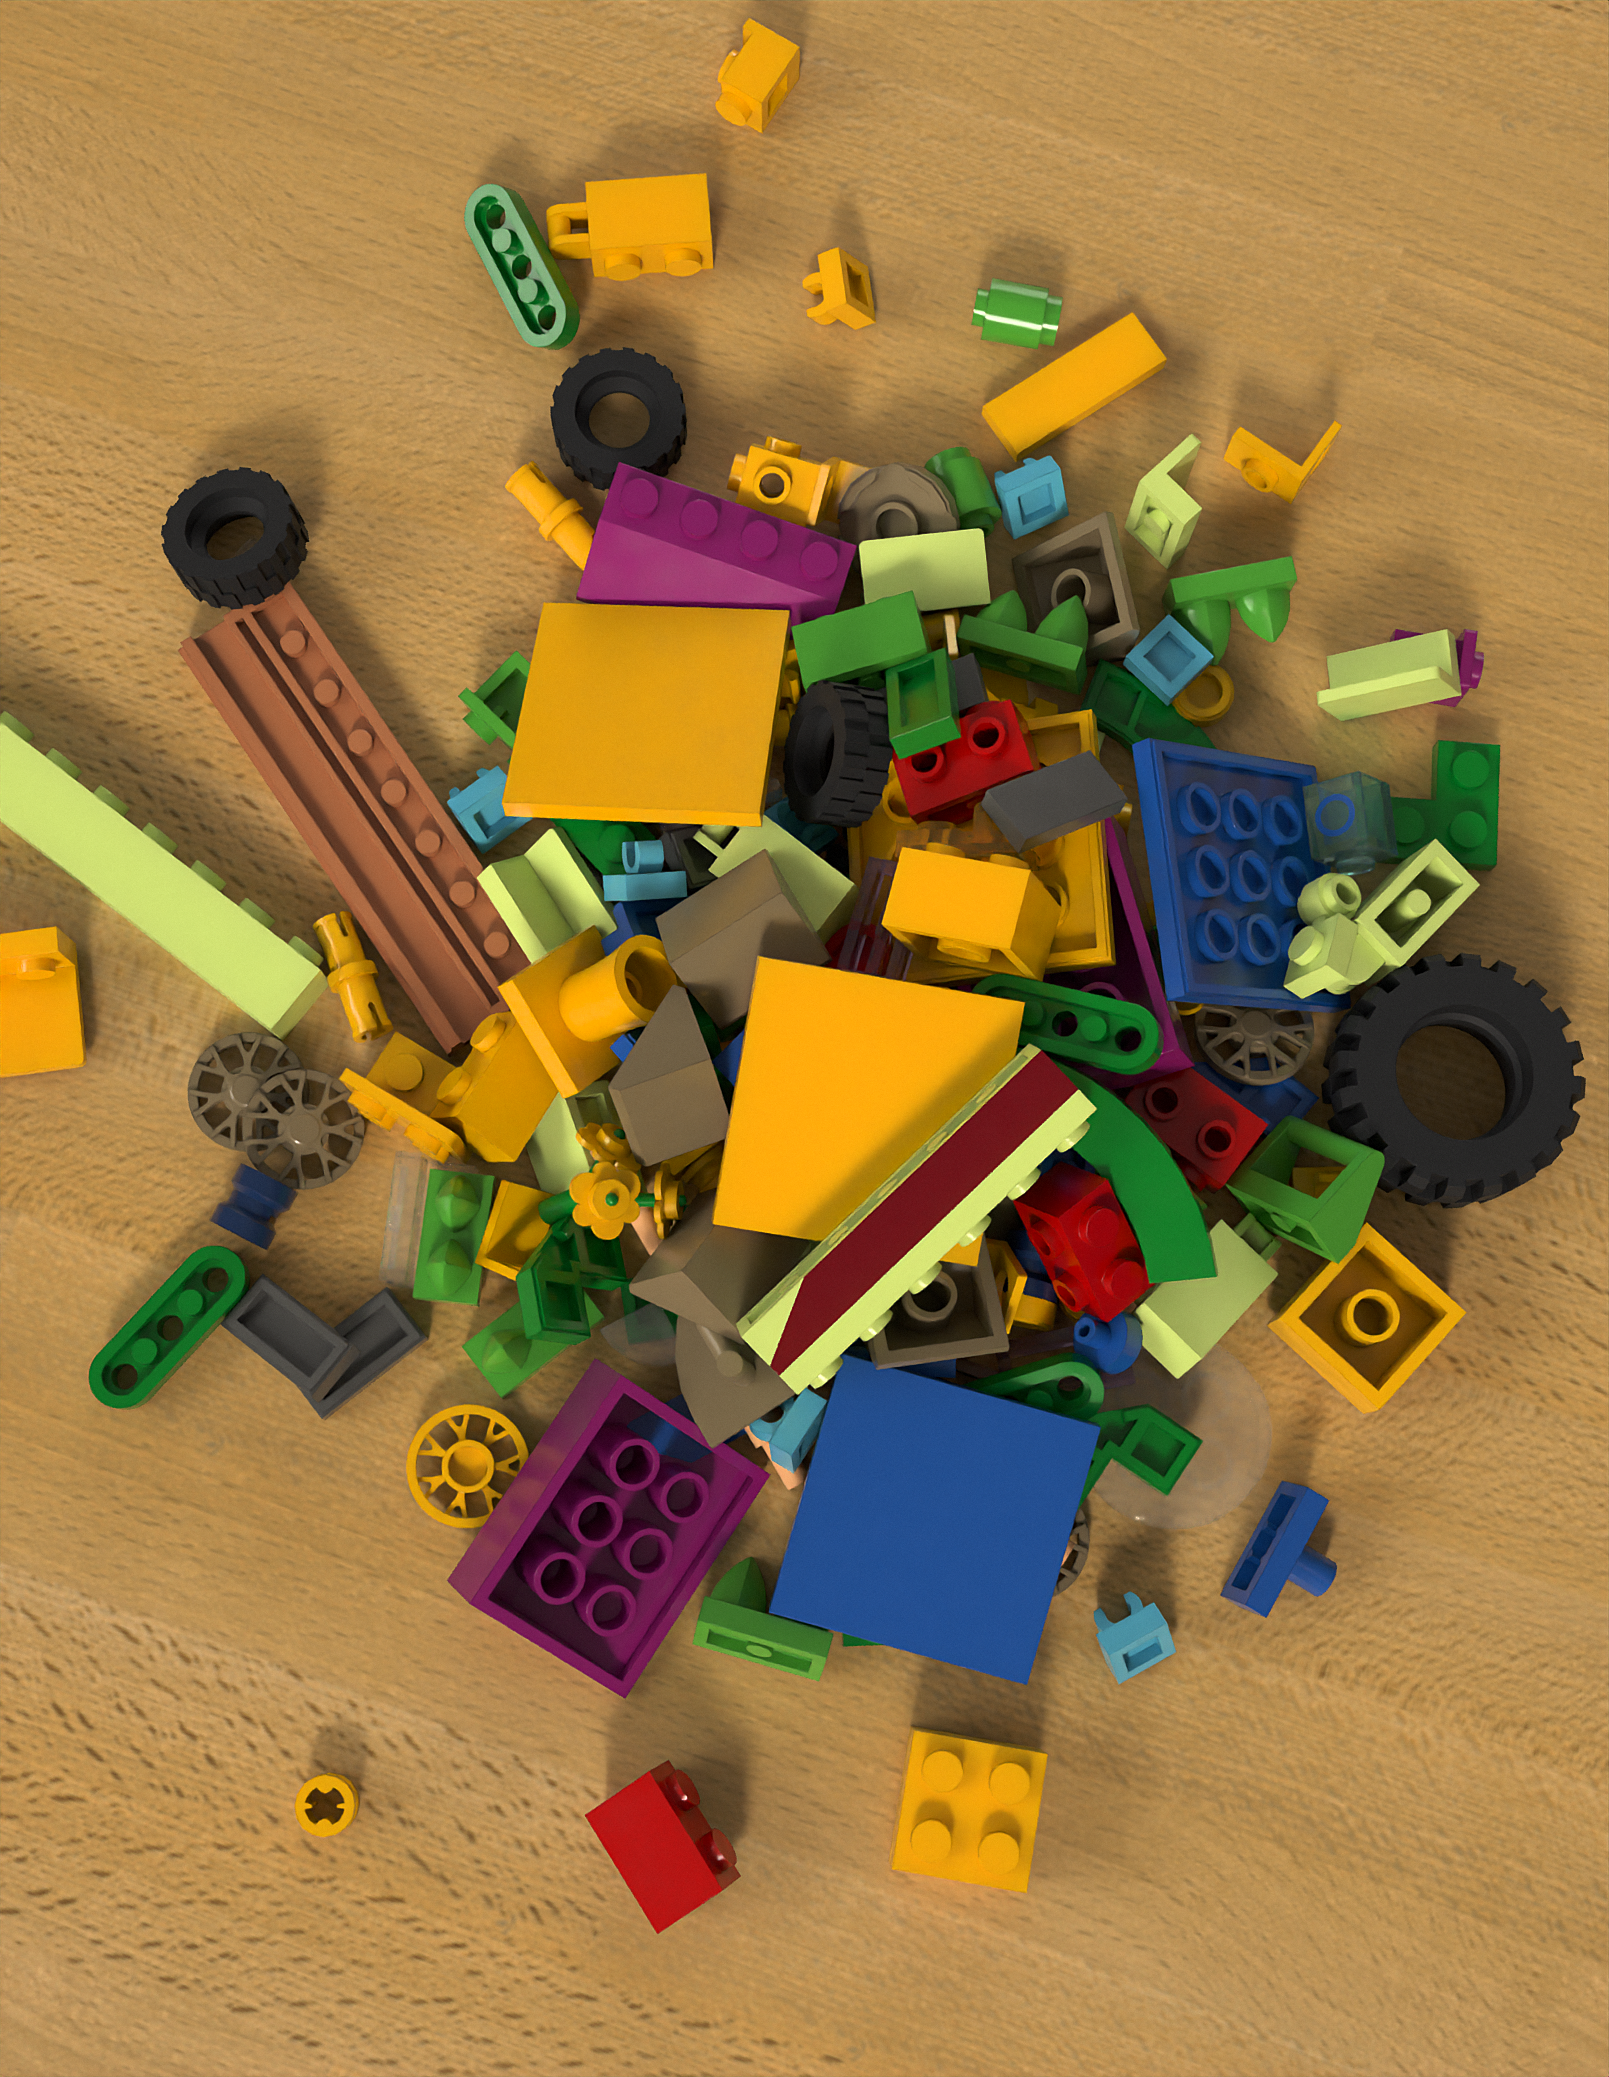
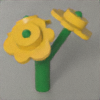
[538,1122,687,1240]

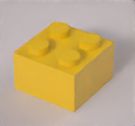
[881,843,1061,982]
[1267,1222,1467,1414]
[888,1726,1048,1894]

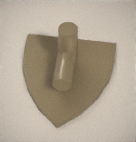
[675,1315,810,1449]

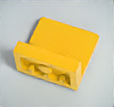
[0,926,87,1078]
[339,1031,473,1165]

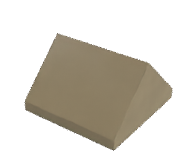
[1011,511,1140,667]
[655,849,833,1030]
[608,984,729,1166]
[629,1188,811,1345]
[861,1232,1010,1370]

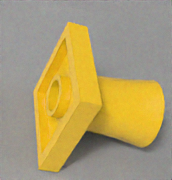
[497,925,687,1099]

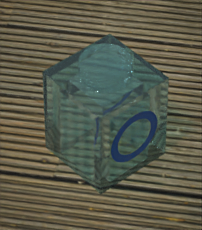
[1303,771,1398,875]

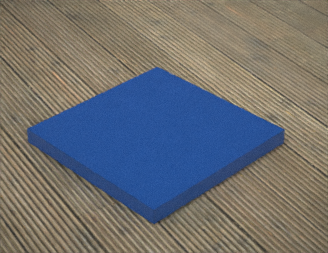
[1132,738,1351,1013]
[769,1352,1101,1685]

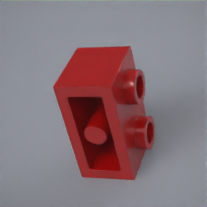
[892,699,1042,836]
[1124,1067,1268,1194]
[1012,1161,1156,1323]
[585,1760,741,1934]

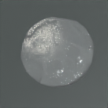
[1093,1343,1272,1530]

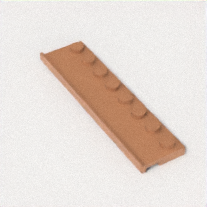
[178,582,531,1058]

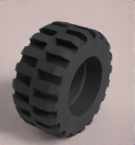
[1321,953,1586,1208]

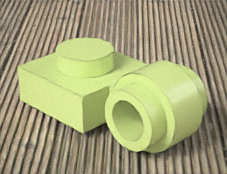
[1283,873,1361,999]

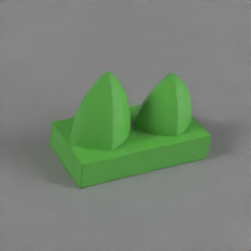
[1162,556,1297,666]
[956,590,1088,695]
[412,1169,496,1307]
[462,1290,606,1399]
[692,1557,834,1681]

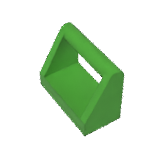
[1225,1115,1385,1264]

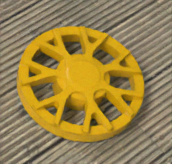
[406,1404,529,1528]

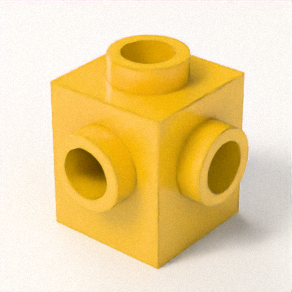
[727,435,822,527]

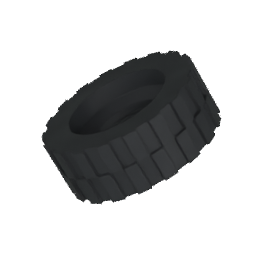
[550,347,687,491]
[161,467,309,610]
[783,680,893,828]

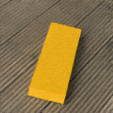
[981,312,1167,462]

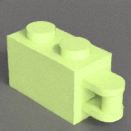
[693,814,869,945]
[1325,839,1480,995]
[1131,1212,1283,1379]

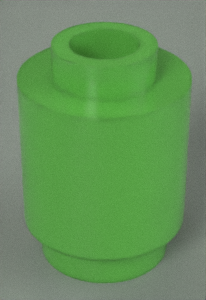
[971,278,1063,350]
[924,447,1002,539]

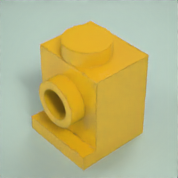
[715,18,800,133]

